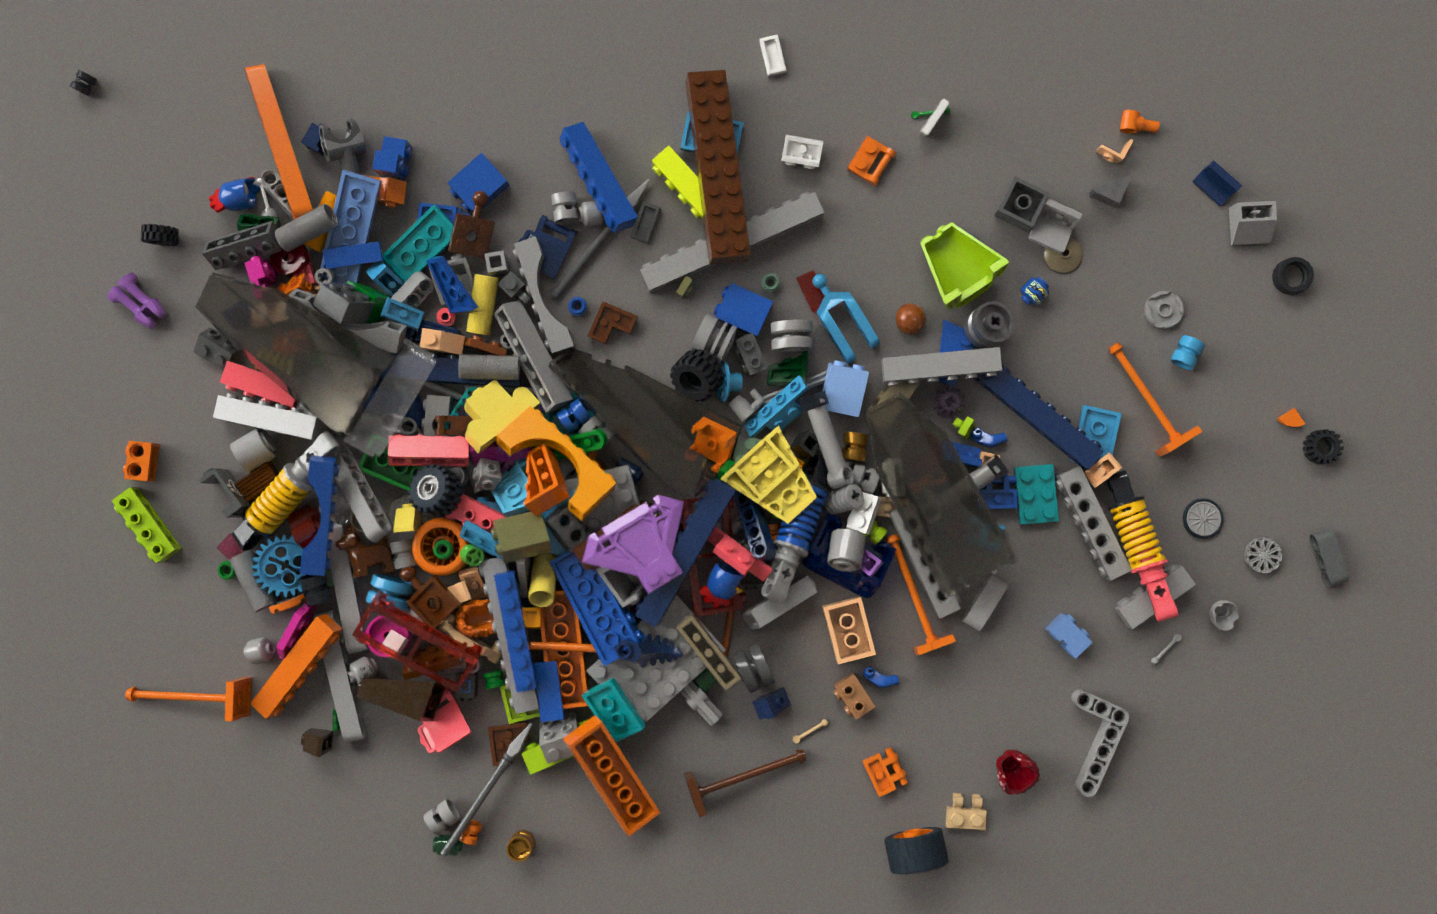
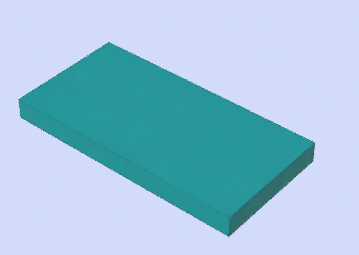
[383,204,454,283]

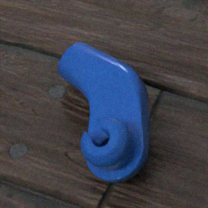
[970,428,1008,448]
[863,666,899,688]

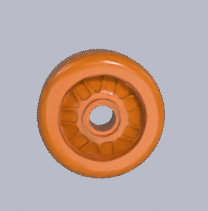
[412,517,475,576]

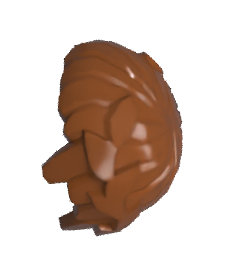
[896,303,926,335]

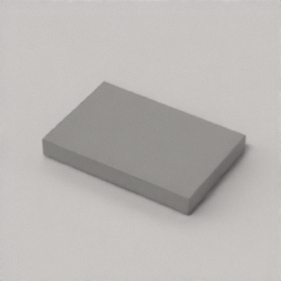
[517,557,533,598]

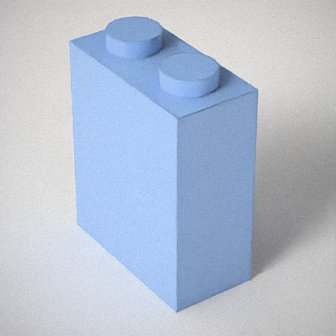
[822,360,869,417]

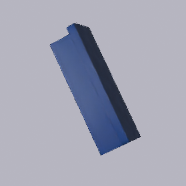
[534,660,564,722]

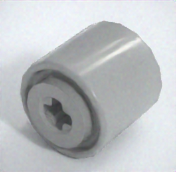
[230,428,278,472]
[827,529,866,572]

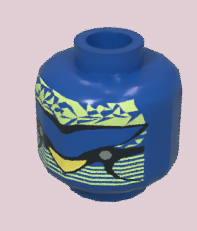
[1020,277,1049,306]

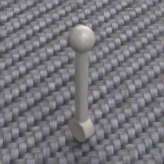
[1151,634,1182,665]

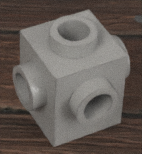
[472,458,502,491]

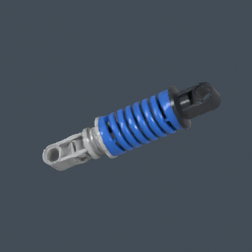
[761,455,830,604]

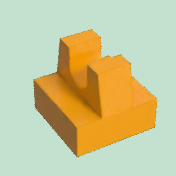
[522,608,540,628]

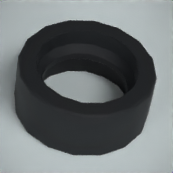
[1272,257,1314,295]

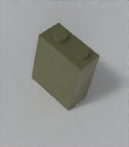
[491,512,551,563]

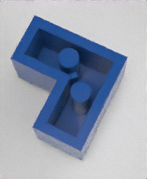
[372,136,412,181]

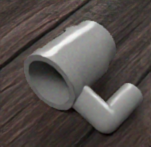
[728,388,765,423]

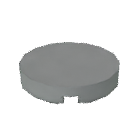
[1144,291,1184,329]

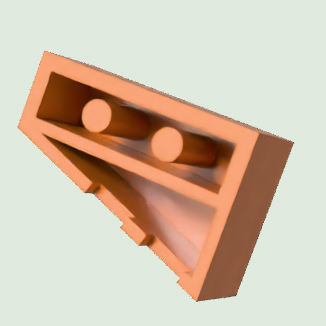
[524,443,570,516]

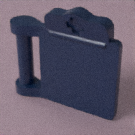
[518,215,577,279]

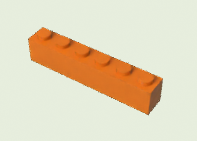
[250,614,343,719]

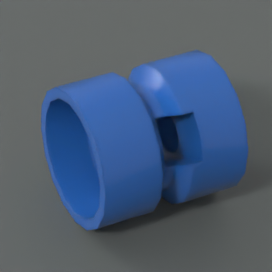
[556,399,592,434]

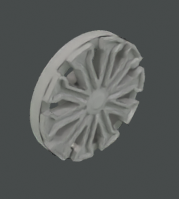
[1244,537,1282,573]

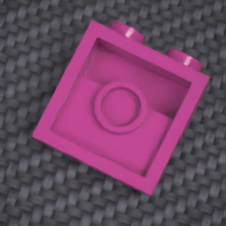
[245,256,278,304]

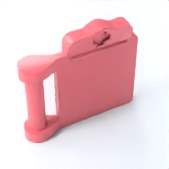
[417,687,471,753]

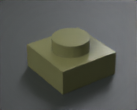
[676,276,694,299]

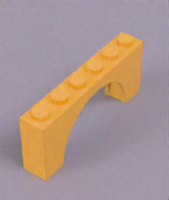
[496,406,616,521]

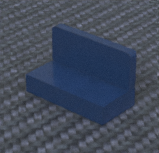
[1193,160,1242,206]

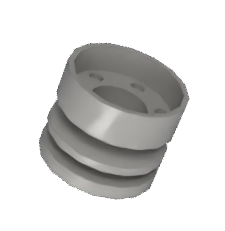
[690,313,737,363]

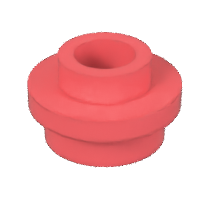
[436,308,456,327]

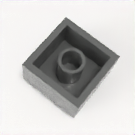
[994,176,1050,232]
[313,282,375,324]

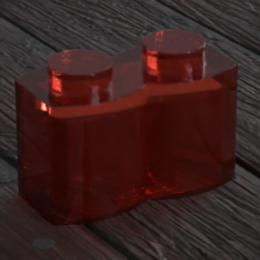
[287,504,321,549]

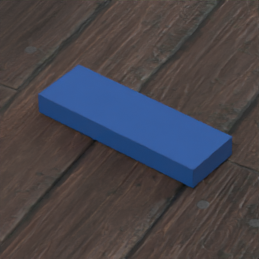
[322,241,384,269]

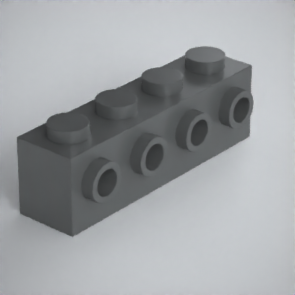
[202,221,282,270]

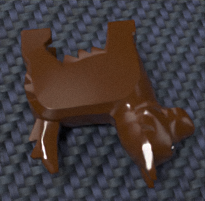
[335,524,395,578]

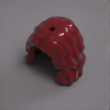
[996,750,1040,795]

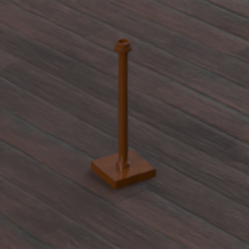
[684,749,807,818]

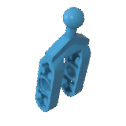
[812,274,880,364]

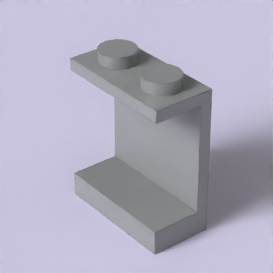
[596,567,645,607]

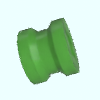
[460,544,484,567]

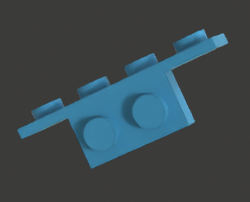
[744,376,808,438]

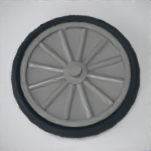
[1183,498,1224,539]

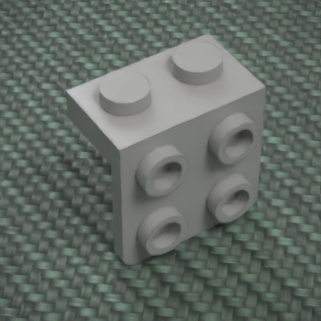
[1028,198,1082,254]
[539,712,578,764]

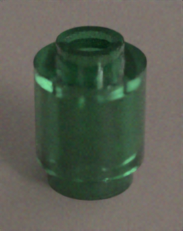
[433,835,463,856]

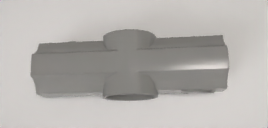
[680,681,723,726]

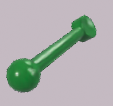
[911,107,951,119]

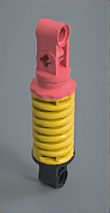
[1106,470,1179,622]

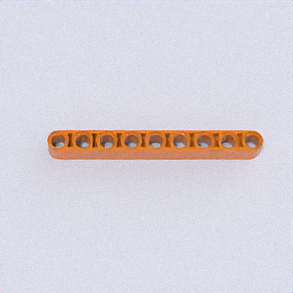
[245,64,313,220]

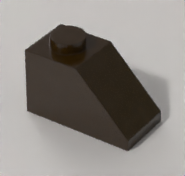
[301,728,334,757]

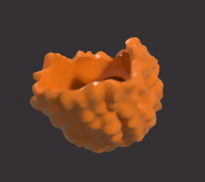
[455,599,497,638]

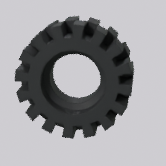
[141,224,179,246]
[1303,429,1344,464]

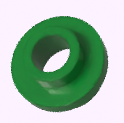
[433,540,454,559]
[218,561,236,580]

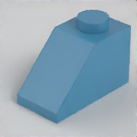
[366,261,404,297]

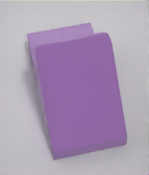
[861,549,883,578]

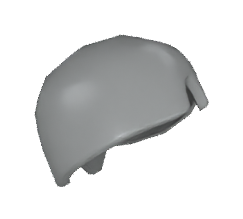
[1209,599,1239,631]

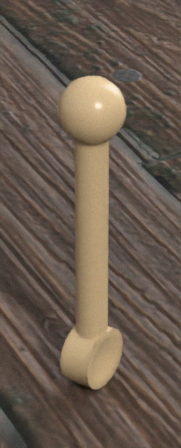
[793,719,828,743]

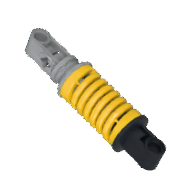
[232,432,342,551]

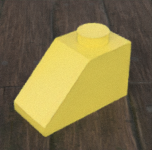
[393,504,422,532]

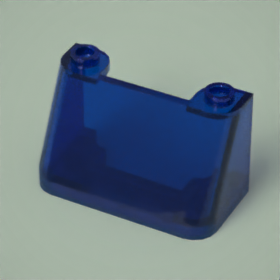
[802,514,896,598]

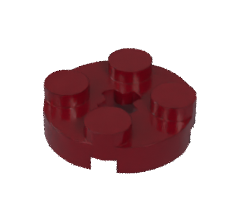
[270,244,310,277]

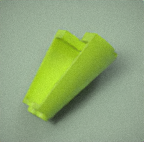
[920,222,1009,310]

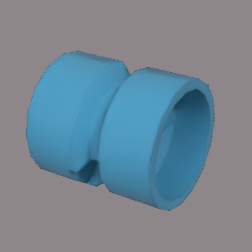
[1170,335,1205,370]

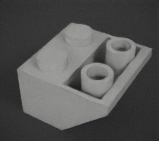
[1229,201,1277,245]

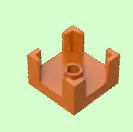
[685,417,737,473]

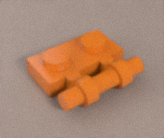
[862,747,908,797]

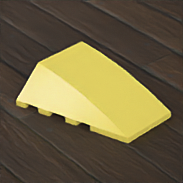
[720,426,817,524]

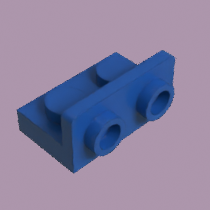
[942,440,982,468]

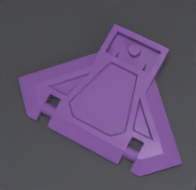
[582,495,684,594]

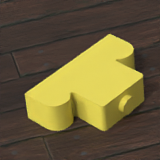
[464,380,540,454]

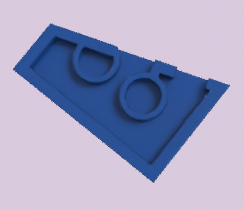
[426,256,478,313]

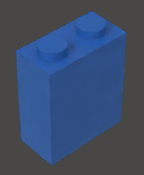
[447,152,509,213]
[713,283,773,339]

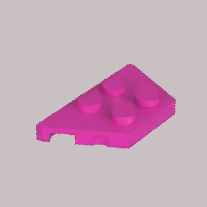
[276,603,318,661]

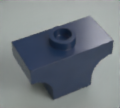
[752,687,791,720]

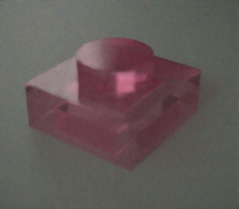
[216,533,242,560]

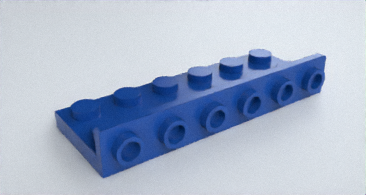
[549,551,645,666]

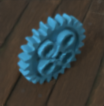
[251,534,308,598]

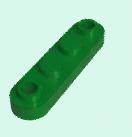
[549,429,608,460]

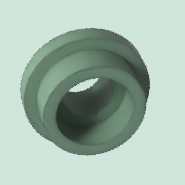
[761,273,780,292]

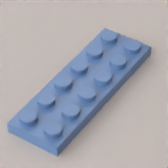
[320,170,382,284]

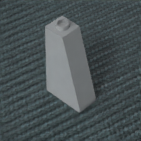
[740,576,817,630]

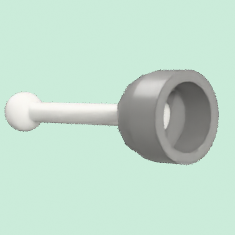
[257,178,279,218]

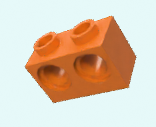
[123,441,160,482]

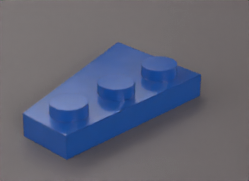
[939,320,974,388]

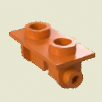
[274,273,312,301]

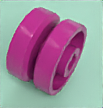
[365,612,414,658]

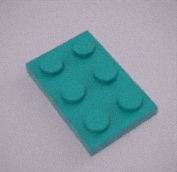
[1014,464,1059,525]
[581,677,646,743]

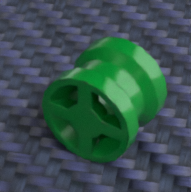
[483,670,505,689]

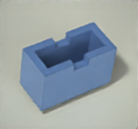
[1045,613,1093,659]

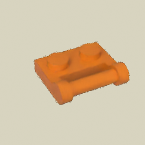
[847,135,896,186]

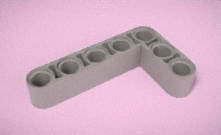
[1071,690,1129,797]

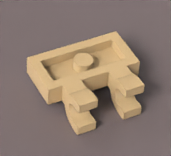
[946,793,987,830]

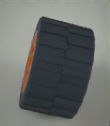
[884,827,949,875]

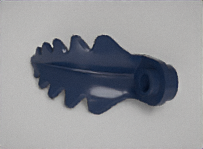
[616,634,683,668]

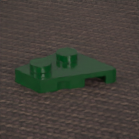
[767,351,809,386]

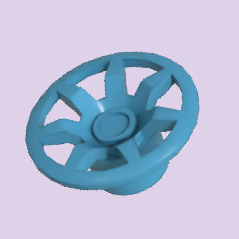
[716,361,743,403]

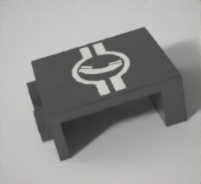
[199,468,253,518]

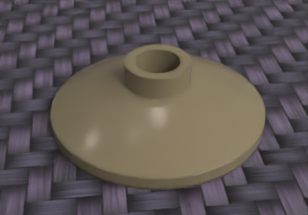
[1044,237,1082,273]

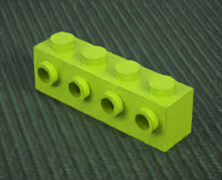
[111,487,182,563]

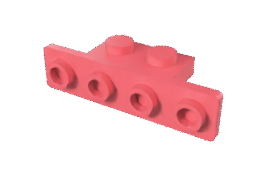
[708,527,773,581]

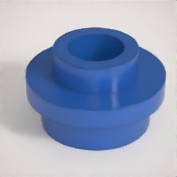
[568,297,587,316]

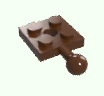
[448,191,495,259]
[400,566,461,631]

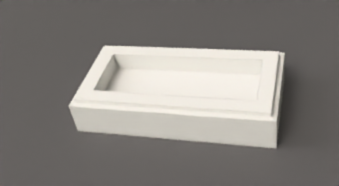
[759,34,786,77]
[919,99,949,136]

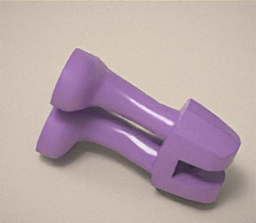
[107,272,167,329]

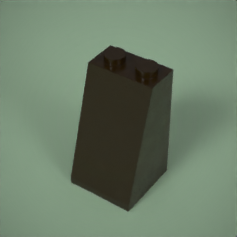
[356,678,447,722]

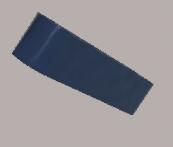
[731,486,776,562]

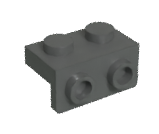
[193,328,242,371]
[733,333,767,377]

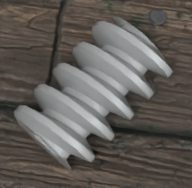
[825,484,863,515]

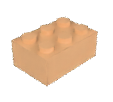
[822,596,876,664]

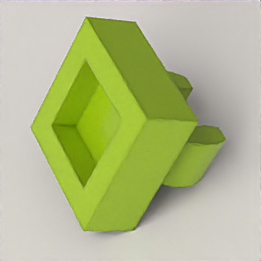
[953,416,976,441]

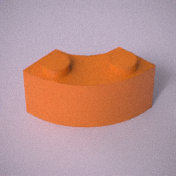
[364,175,407,208]

